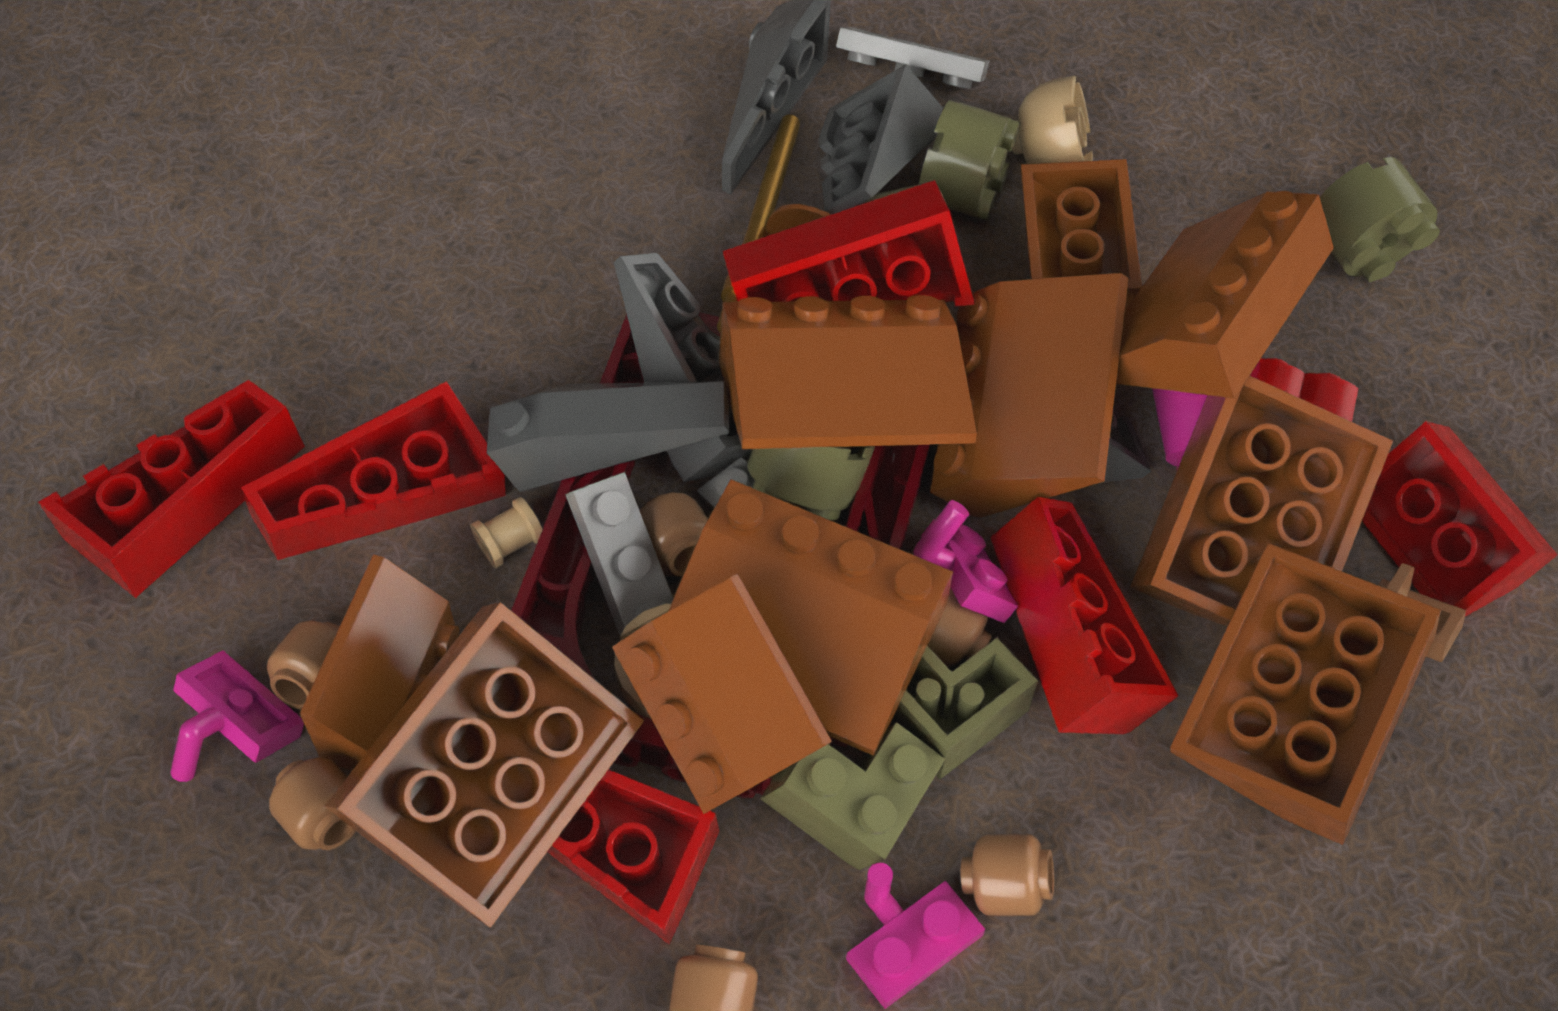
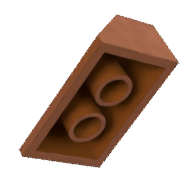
[1021,159,1142,309]
[300,554,459,770]
[612,574,832,814]

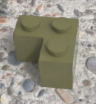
[890,638,1038,780]
[760,722,945,870]

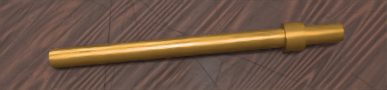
[717,114,800,333]

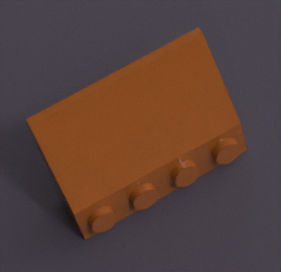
[1116,191,1334,398]
[930,273,1129,518]
[719,295,977,449]
[1130,376,1393,627]
[668,479,953,756]
[1170,543,1441,845]
[325,602,644,928]

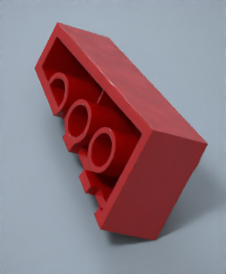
[722,180,975,307]
[38,380,305,598]
[241,381,506,560]
[990,497,1179,734]
[547,769,720,945]

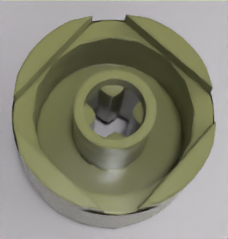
[919,100,1021,221]
[1320,157,1440,282]
[747,446,875,520]

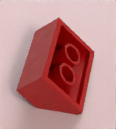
[1362,421,1558,616]

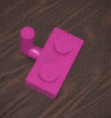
[913,500,1018,623]
[170,650,304,782]
[846,863,985,1009]

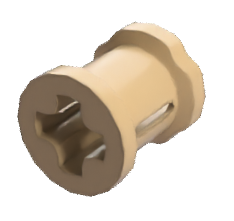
[470,497,543,569]

